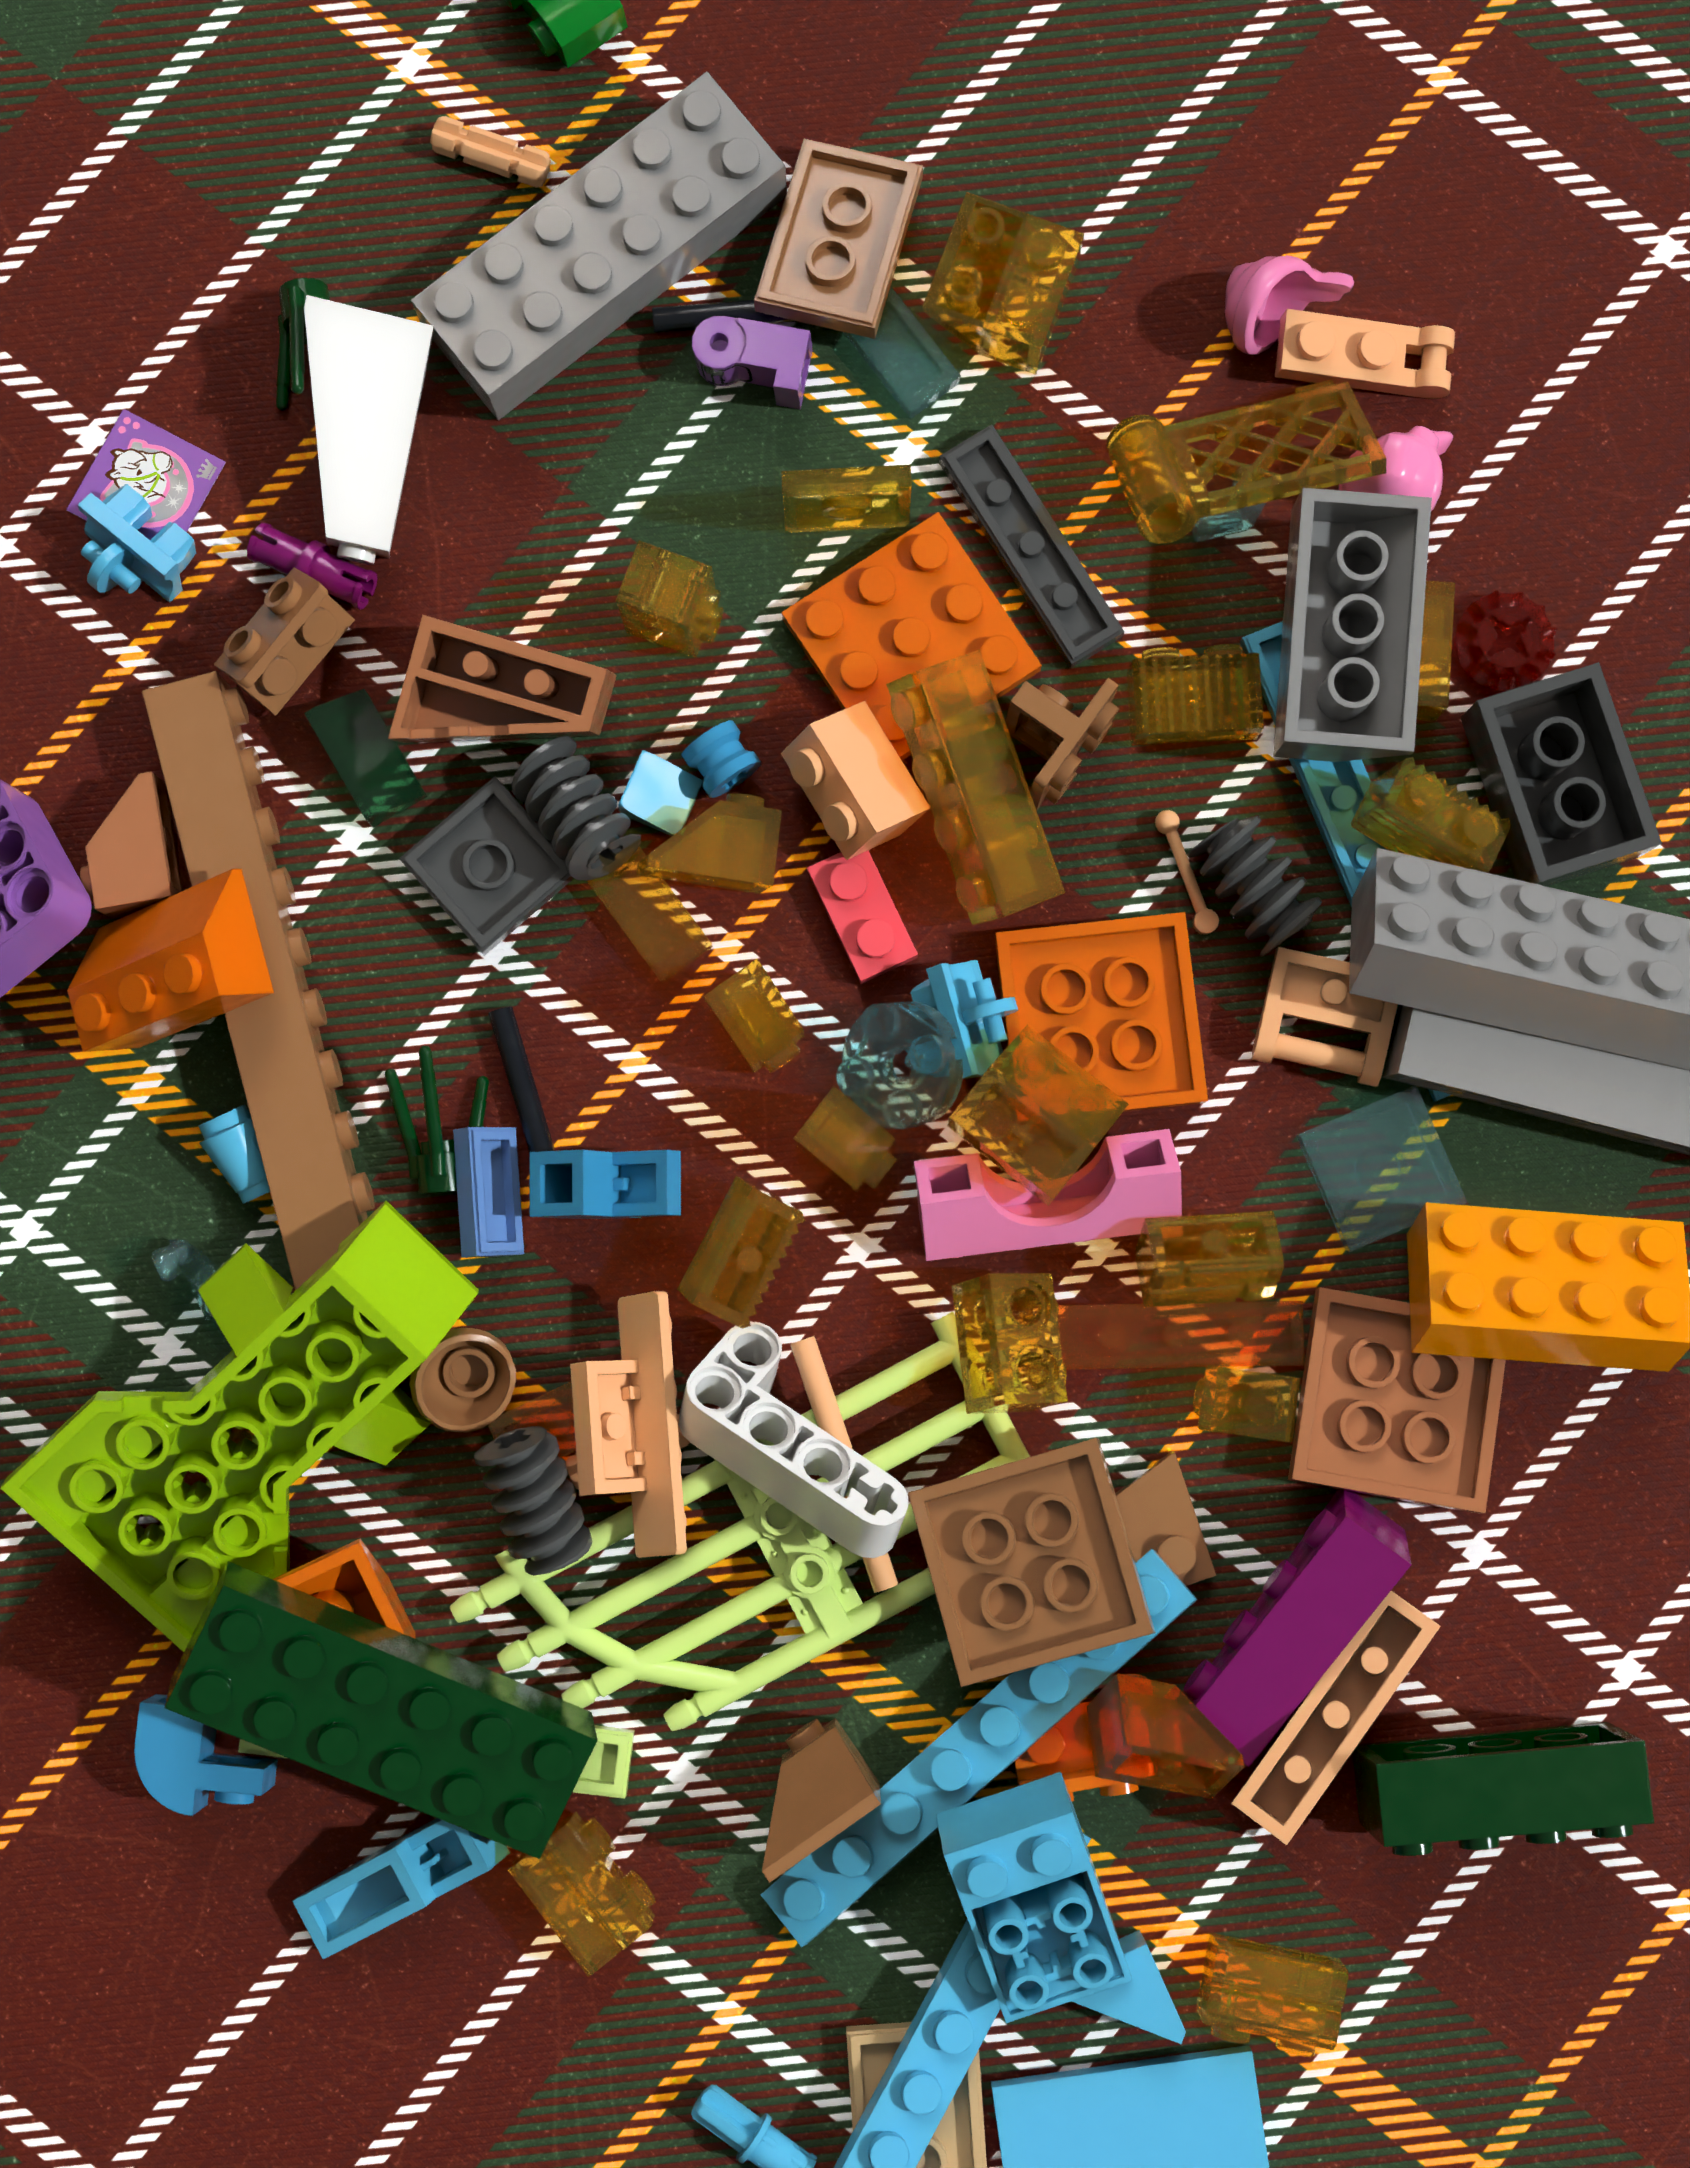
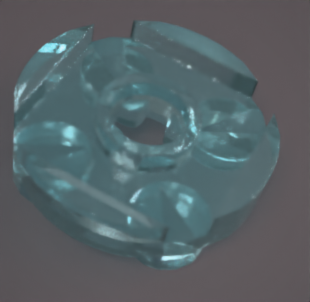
[836,1001,963,1129]

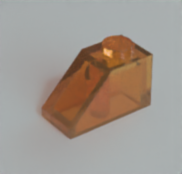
[1087,1673,1245,1799]

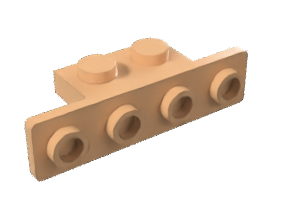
[570,1291,687,1558]

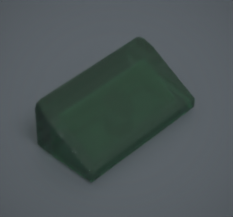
[304,688,428,828]

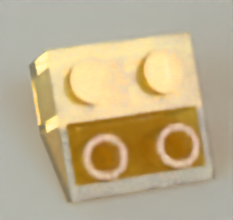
[922,191,1085,375]
[947,1025,1129,1206]

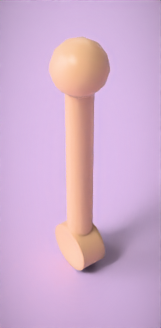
[1155,810,1219,935]

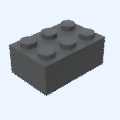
[1460,662,1662,886]

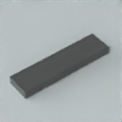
[939,424,1125,669]

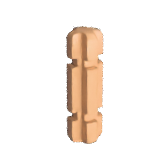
[430,116,551,188]

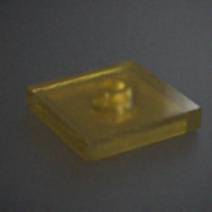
[781,464,912,533]

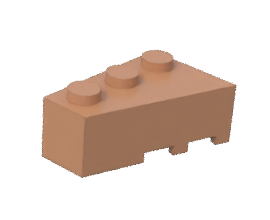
[388,615,617,743]

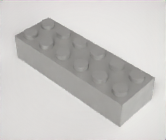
[411,71,787,421]
[1349,848,1690,1070]

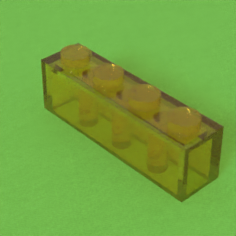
[886,650,1065,925]

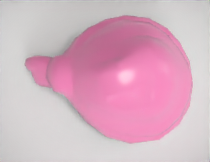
[1225,255,1354,355]
[1339,426,1453,511]

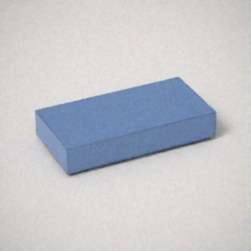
[453,1127,524,1258]

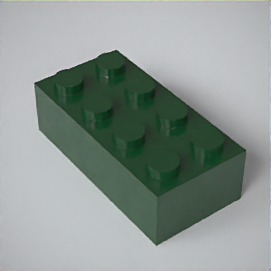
[1352,1722,1654,1856]

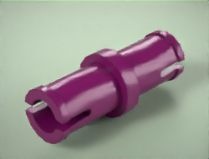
[247,522,378,610]

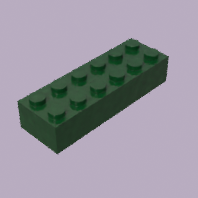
[164,1561,598,1859]

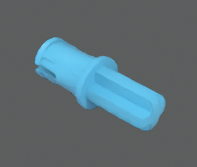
[691,2084,817,2168]

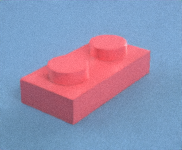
[807,850,918,984]

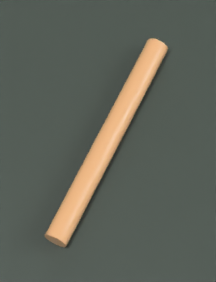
[790,1336,899,1593]

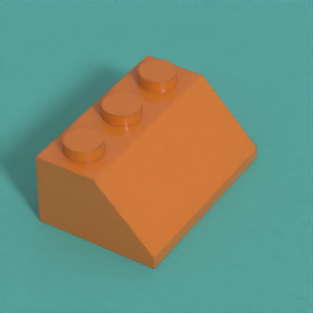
[67,869,274,1052]

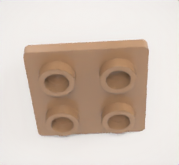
[1003,678,1120,812]

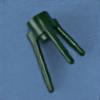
[276,278,330,411]
[385,1046,489,1194]

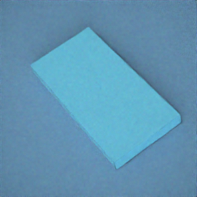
[991,2045,1269,2168]

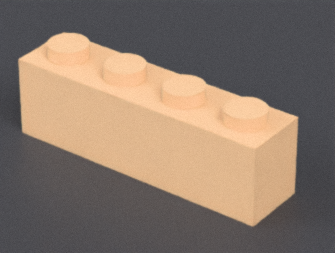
[1231,1591,1441,1845]

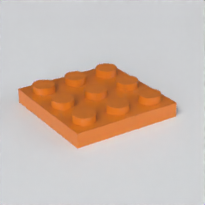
[781,512,1042,760]
[994,912,1208,1124]

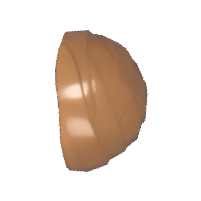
[410,1328,516,1433]

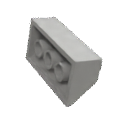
[1273,488,1432,762]

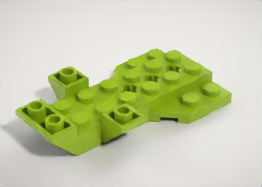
[0,1201,479,1652]

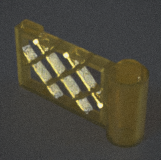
[1106,379,1386,544]

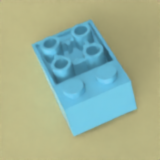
[936,1772,1133,2023]

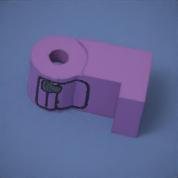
[692,316,813,410]

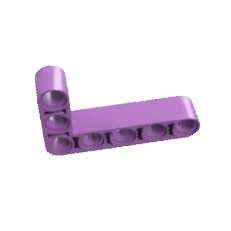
[0,779,92,998]

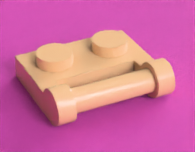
[1251,947,1398,1087]

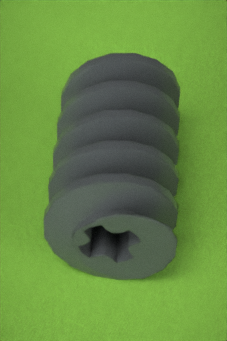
[511,736,641,881]
[1187,815,1322,957]
[474,1426,592,1576]

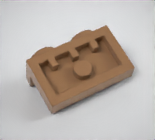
[214,567,355,716]

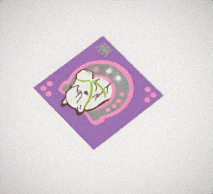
[67,409,226,540]

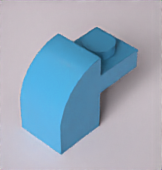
[530,1150,681,1219]
[134,1694,278,1816]

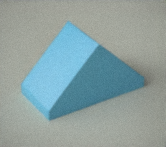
[1071,1930,1186,2044]

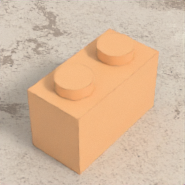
[781,701,931,860]

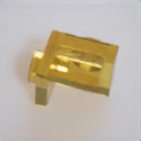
[1193,1365,1300,1442]

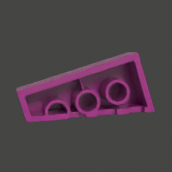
[1183,1489,1412,1767]

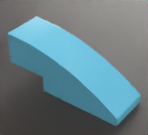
[292,1818,510,1959]

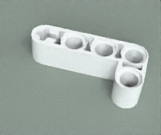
[679,1321,908,1558]

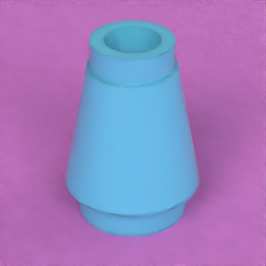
[198,1104,270,1204]

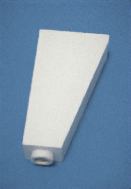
[304,295,433,565]

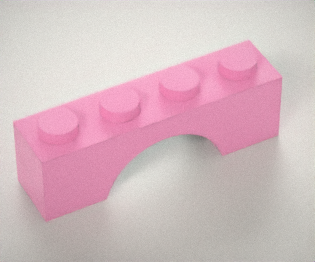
[914,1129,1182,1261]

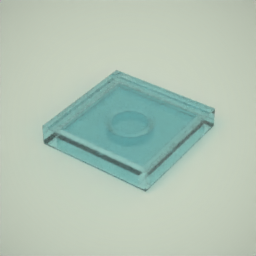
[1296,1085,1467,1252]

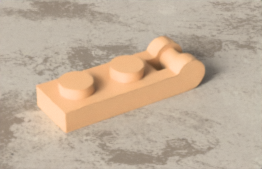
[1275,309,1455,399]

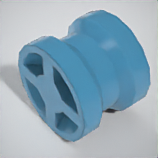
[681,720,761,798]

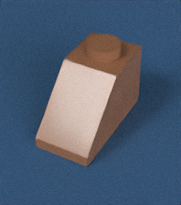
[80,772,184,919]

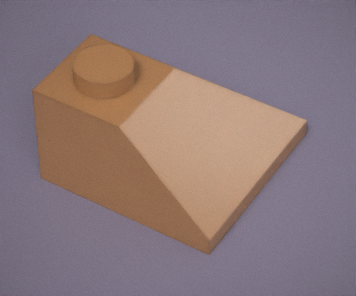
[762,1718,881,1883]

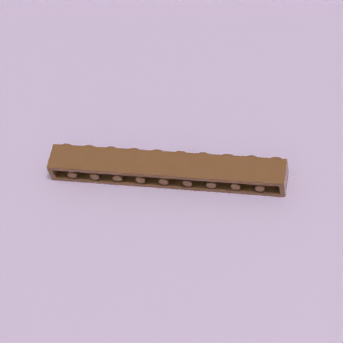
[142,671,375,1291]

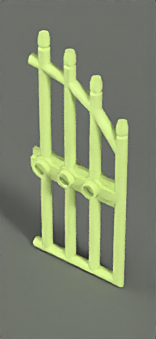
[450,1311,1030,1731]

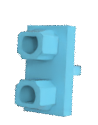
[78,484,196,603]
[911,960,1018,1080]

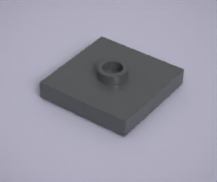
[399,777,574,956]

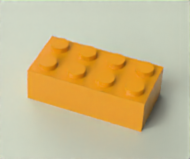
[1407,1202,1690,1372]

